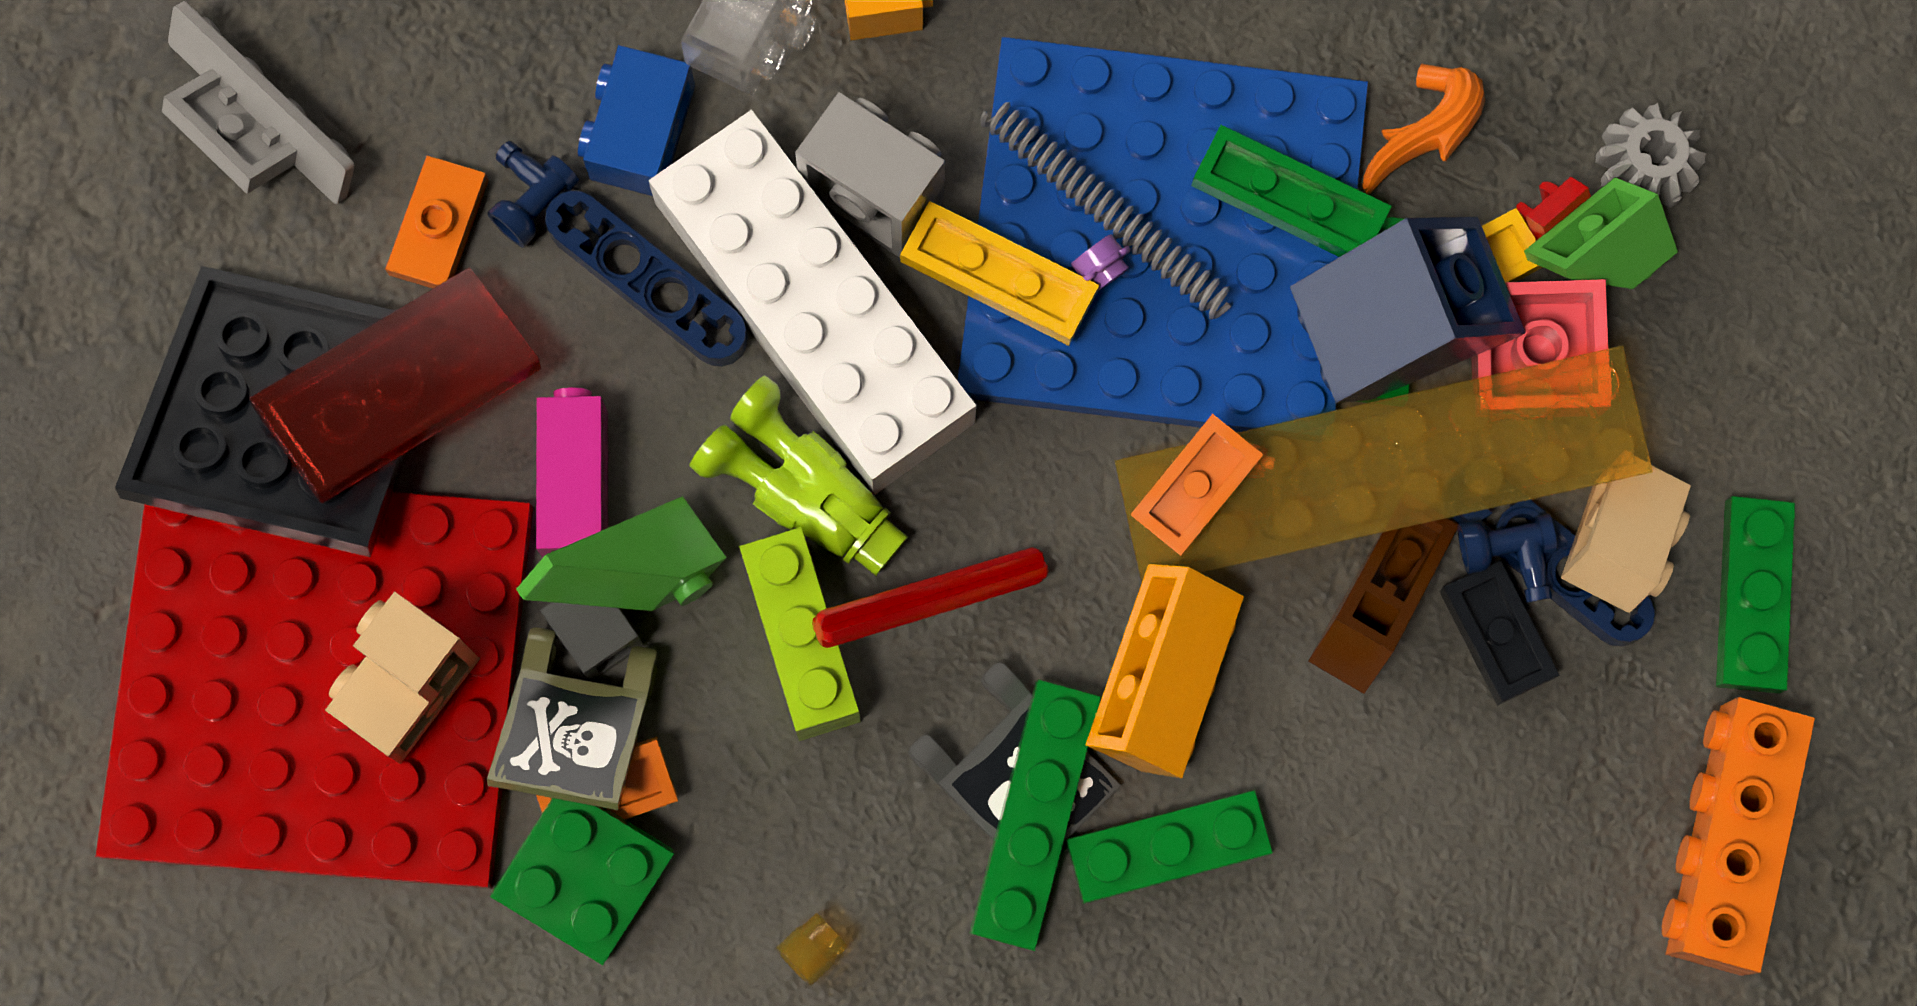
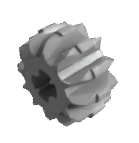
[1595,103,1706,209]

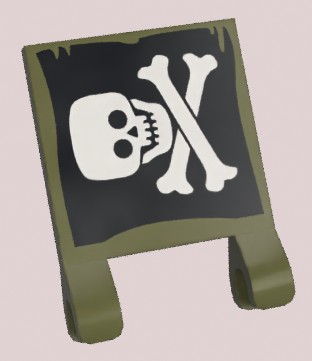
[487,627,657,810]

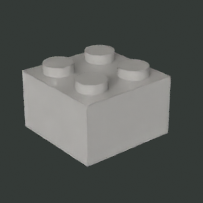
[795,92,945,258]

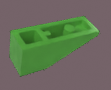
[516,496,727,611]

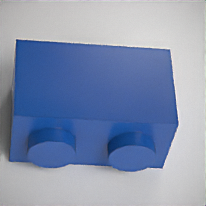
[578,45,695,196]

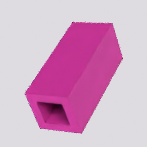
[536,387,608,558]

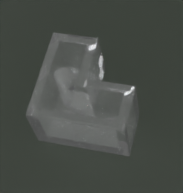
[681,0,816,96]

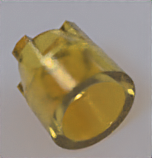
[775,913,847,987]

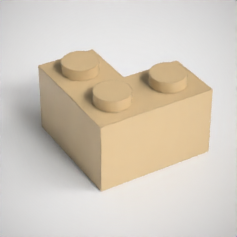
[325,591,480,764]

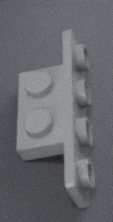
[162,1,355,204]

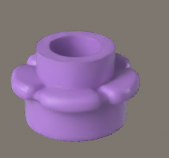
[1071,234,1130,291]

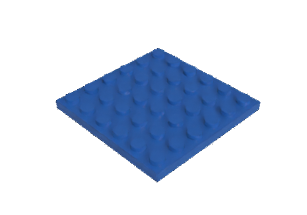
[958,37,1368,444]

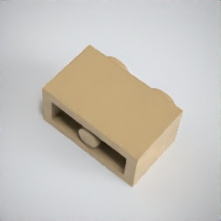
[1561,451,1691,613]

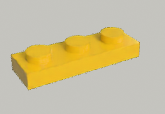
[900,201,1099,346]

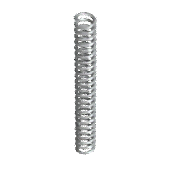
[980,102,1231,319]

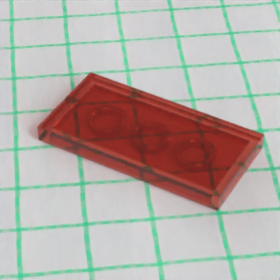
[249,267,541,504]

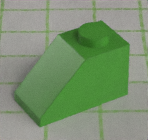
[1524,177,1678,289]

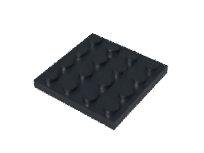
[115,266,448,557]

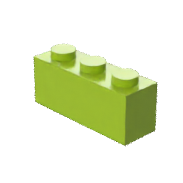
[739,527,861,741]

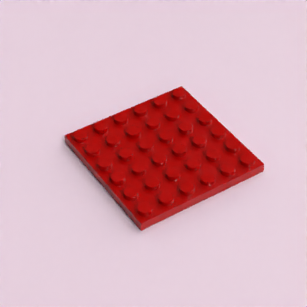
[95,492,533,889]

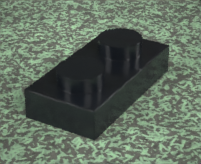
[1439,560,1560,706]

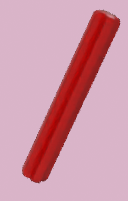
[812,547,1048,648]

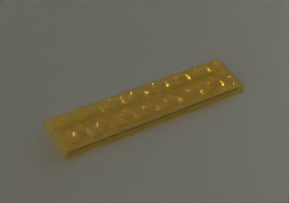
[1114,345,1653,582]

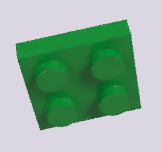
[490,798,674,966]

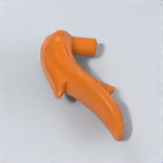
[1362,64,1485,195]

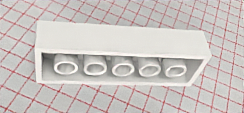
[648,109,976,495]

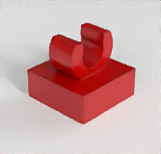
[1516,177,1591,241]

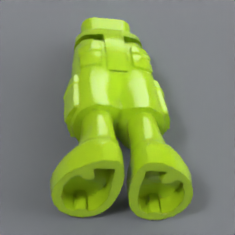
[689,375,908,576]

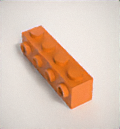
[1661,697,1815,976]

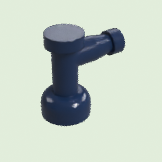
[487,141,579,248]
[1457,514,1557,603]

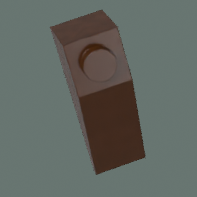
[1308,493,1458,694]

